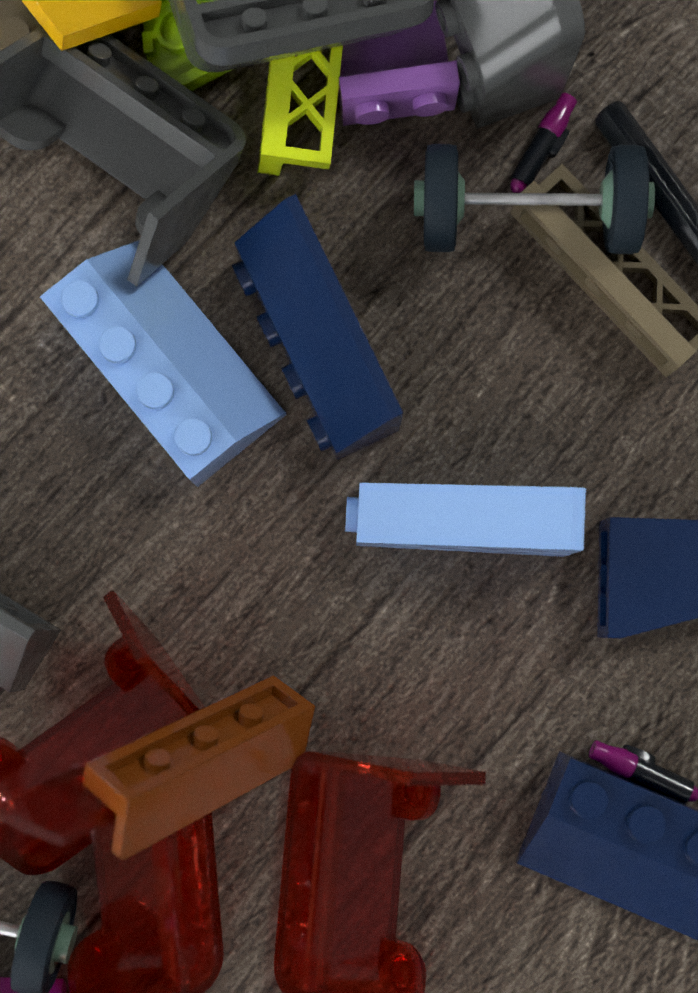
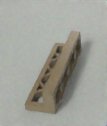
[510,164,698,378]

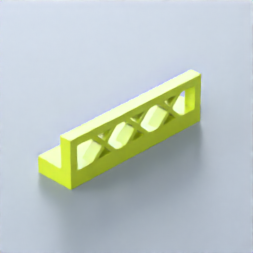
[257,46,343,176]

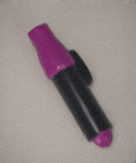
[510,93,578,193]
[588,740,698,803]

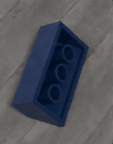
[231,194,403,460]
[516,751,698,940]

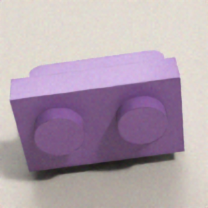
[338,0,460,126]

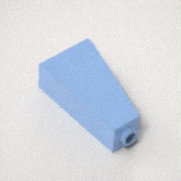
[345,483,586,557]

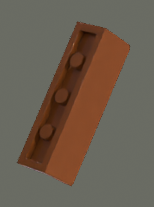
[83,675,315,860]

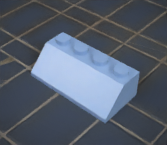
[40,240,287,487]

